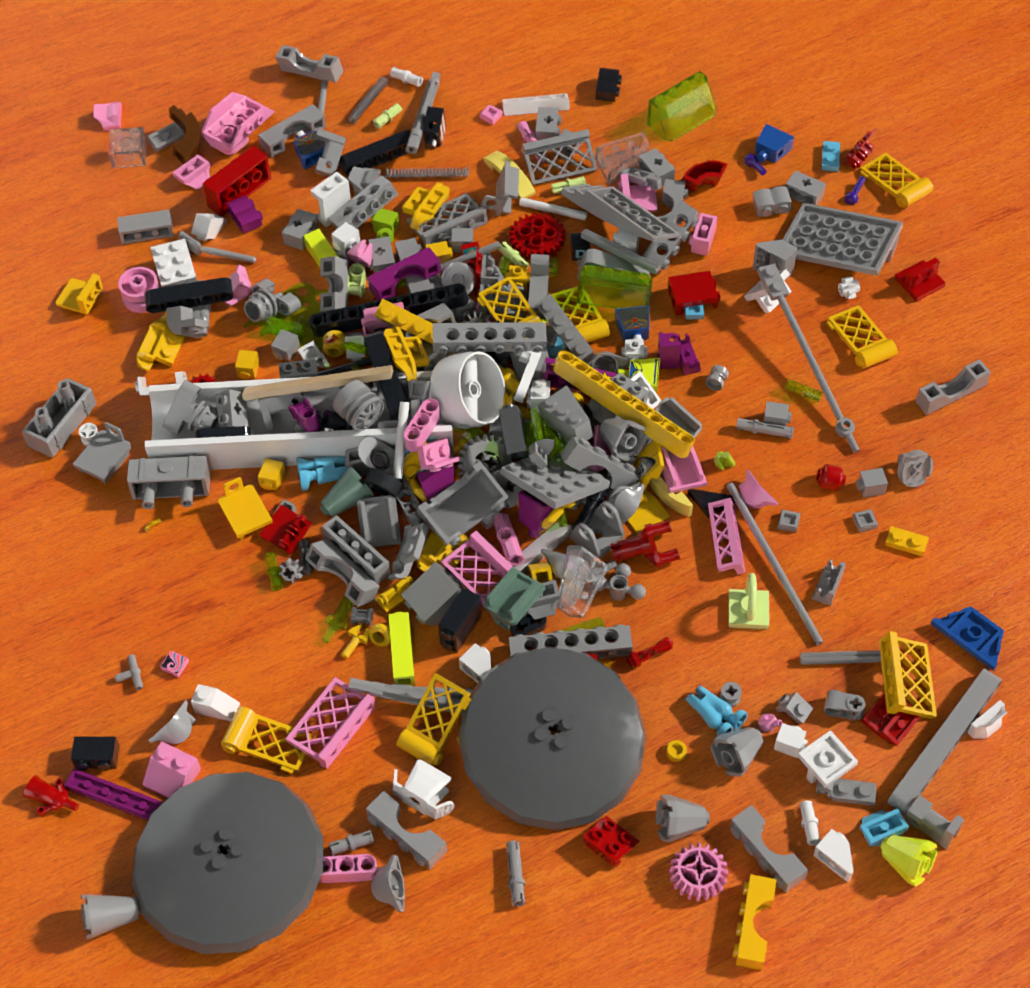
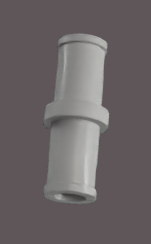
[329,830,374,856]

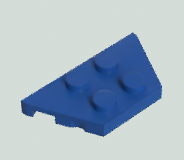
[931,606,1004,672]

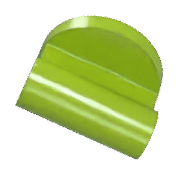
[376,228,394,243]
[714,451,735,470]

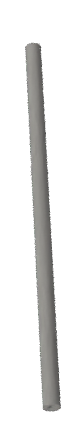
[726,483,824,645]

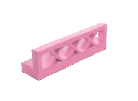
[708,498,745,575]

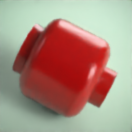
[816,464,846,491]

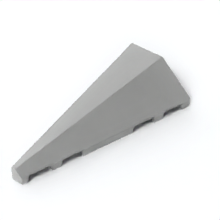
[478,252,514,316]

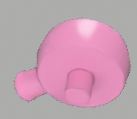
[758,714,782,732]

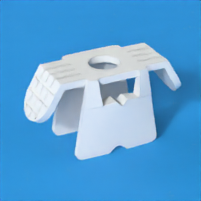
[393,759,455,820]

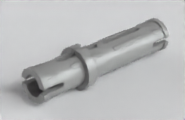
[736,418,794,439]
[506,841,526,907]

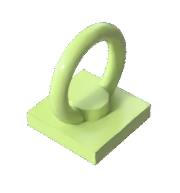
[728,573,769,629]

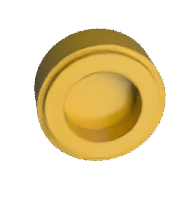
[666,740,687,762]

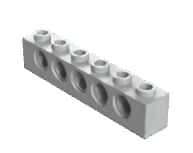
[433,322,547,354]
[509,624,633,659]

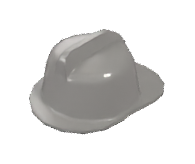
[358,437,395,474]

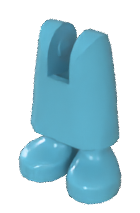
[296,456,348,491]

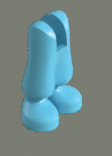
[685,685,748,736]

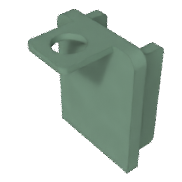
[484,567,546,631]

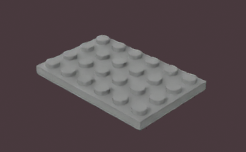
[783,203,903,276]

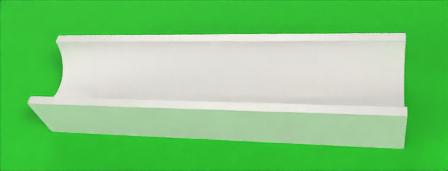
[145,371,454,470]

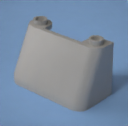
[417,461,509,547]

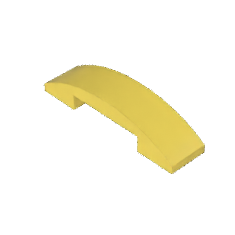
[483,151,536,199]
[649,476,693,517]

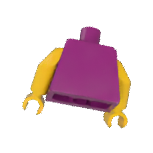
[405,465,463,503]
[517,490,575,537]

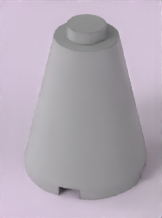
[81,894,142,939]

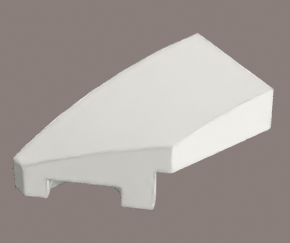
[297,341,330,369]

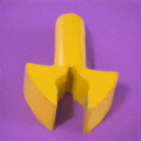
[341,625,369,659]

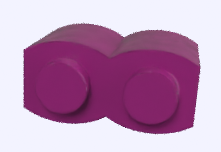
[227,195,263,234]

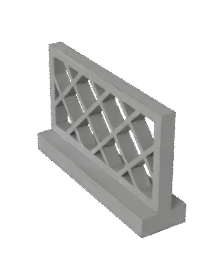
[521,129,598,186]
[407,193,488,248]

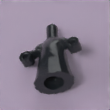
[321,410,372,431]

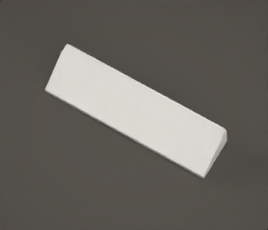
[502,94,570,116]
[512,521,572,574]

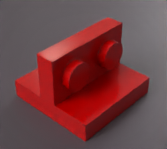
[894,257,946,302]

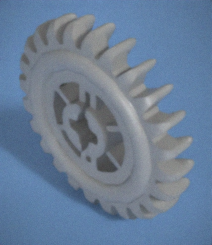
[457,434,515,489]

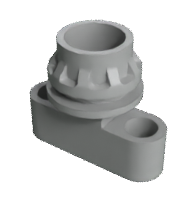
[244,279,301,322]
[162,380,218,435]

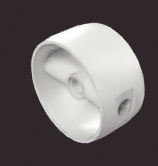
[430,352,505,429]

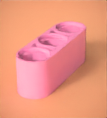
[404,399,440,452]
[319,854,377,883]

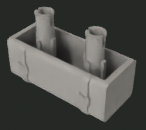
[22,378,97,458]
[127,455,210,509]

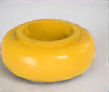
[369,624,391,647]

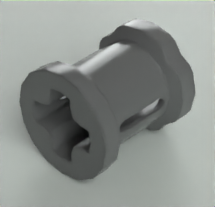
[350,607,373,626]

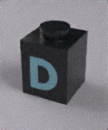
[570,233,590,261]

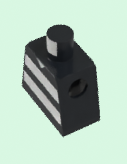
[423,106,446,150]

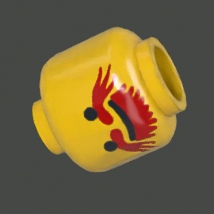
[323,330,346,357]

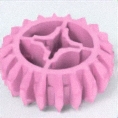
[669,842,728,902]

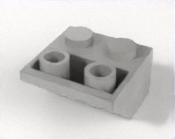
[752,240,797,281]

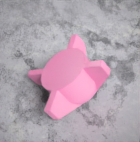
[225,265,252,305]

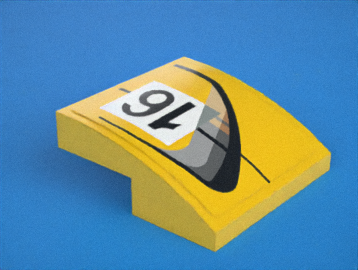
[633,441,664,492]

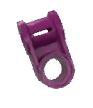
[288,398,320,432]

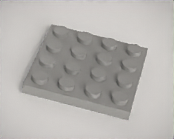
[500,448,610,509]

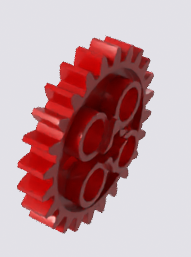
[509,212,566,259]

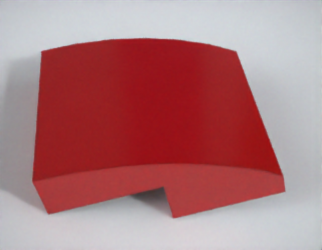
[860,692,921,746]

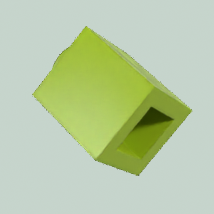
[371,208,399,233]

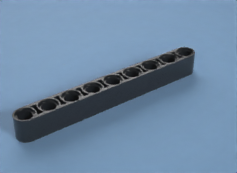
[308,283,469,337]

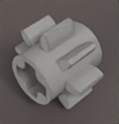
[279,558,304,583]

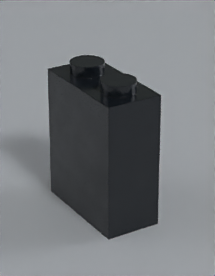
[438,588,482,653]

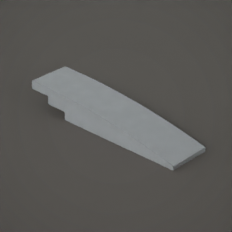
[561,184,680,241]

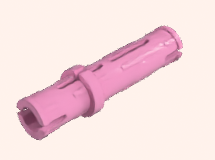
[517,121,547,164]

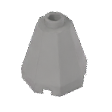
[599,418,647,461]
[710,727,763,777]
[656,795,710,842]

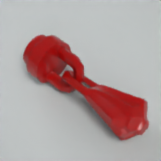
[626,637,673,668]

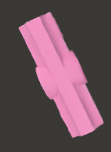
[492,513,524,566]

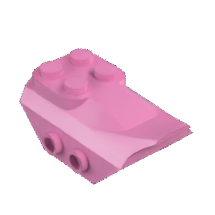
[201,92,275,155]

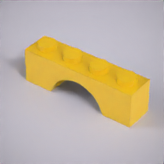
[374,299,433,346]
[733,874,777,970]

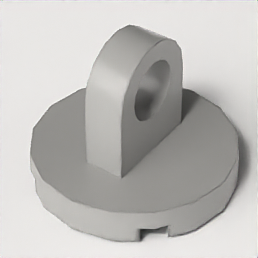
[897,450,933,487]

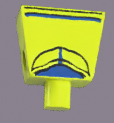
[618,358,660,393]

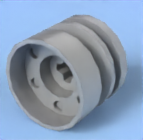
[333,380,384,432]

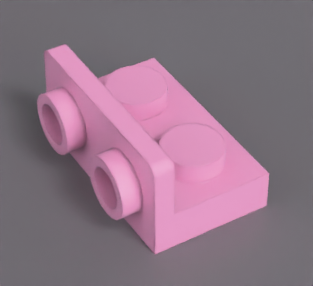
[417,439,460,472]

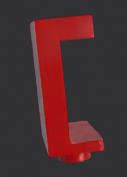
[667,271,721,315]

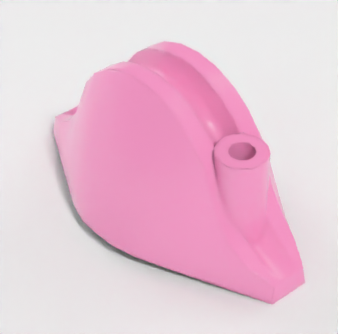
[346,239,373,268]
[738,469,778,509]

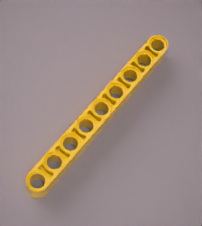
[553,351,695,458]

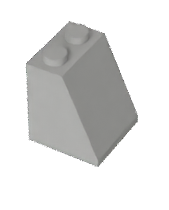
[401,562,464,627]

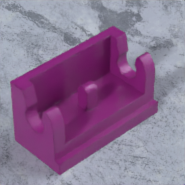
[657,332,681,369]
[673,334,701,376]

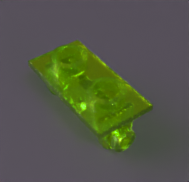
[266,316,306,341]

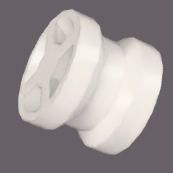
[79,423,98,446]

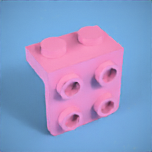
[617,174,658,213]

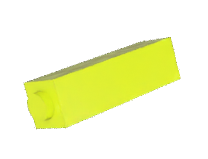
[303,229,339,269]
[389,612,415,686]

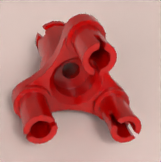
[610,519,681,568]

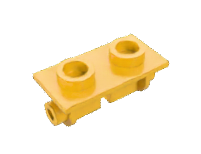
[375,576,414,612]

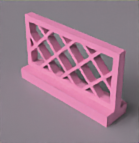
[441,531,513,607]
[286,677,376,769]

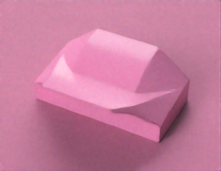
[93,102,122,131]
[173,154,210,190]

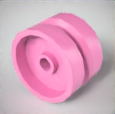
[118,267,160,313]

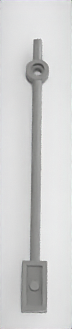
[757,263,860,453]

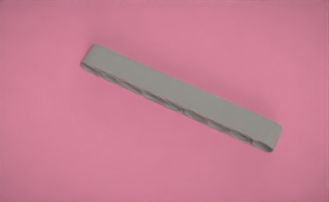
[887,668,1003,815]

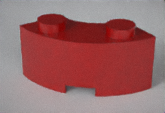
[681,160,728,192]

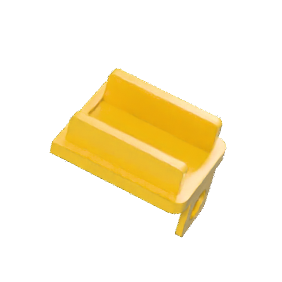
[218,477,273,540]

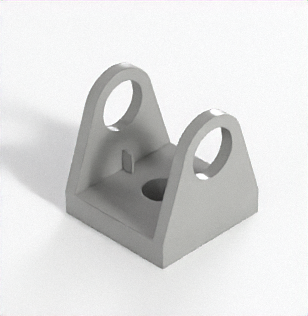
[570,501,625,561]

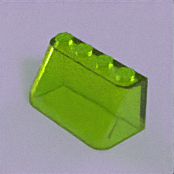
[647,71,716,141]
[576,265,653,309]

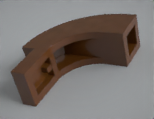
[169,105,200,164]

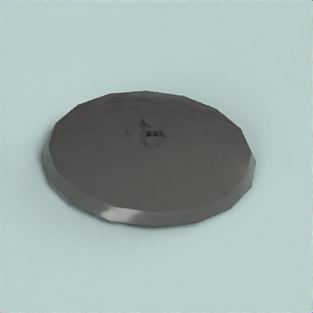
[458,647,646,830]
[131,772,323,954]

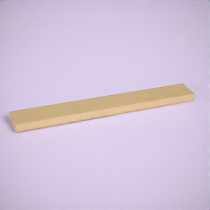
[242,365,393,401]

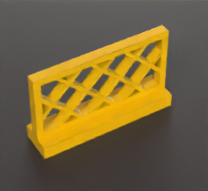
[879,631,937,719]

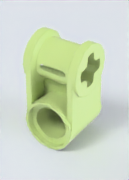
[348,263,366,298]

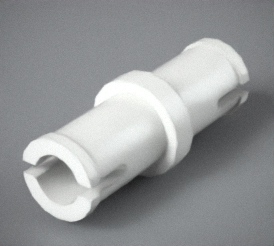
[390,67,423,87]
[799,801,821,846]

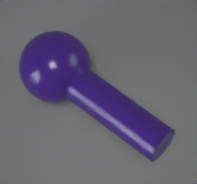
[744,154,766,175]
[845,176,866,205]

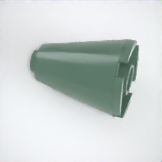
[320,467,374,517]

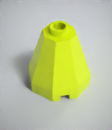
[881,835,937,887]

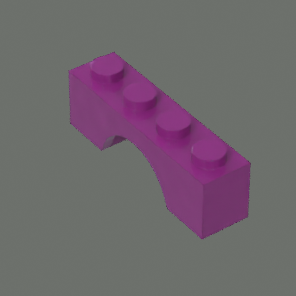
[368,247,441,300]

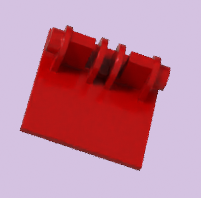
[843,128,877,169]
[465,245,482,296]
[259,505,313,555]
[582,816,640,867]

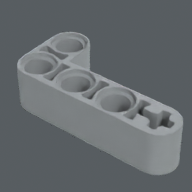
[577,249,650,288]
[528,254,549,319]

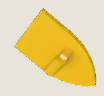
[627,490,670,535]

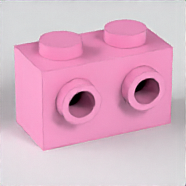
[689,213,718,256]

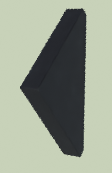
[688,489,735,518]

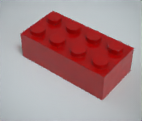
[203,145,271,217]

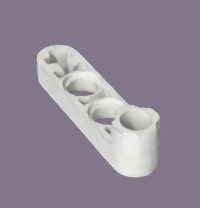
[513,351,542,403]

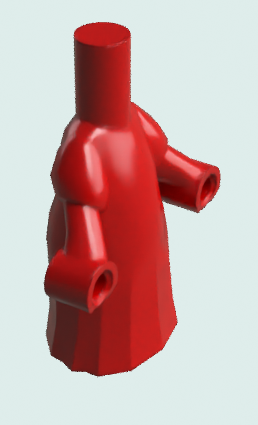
[23,775,79,816]

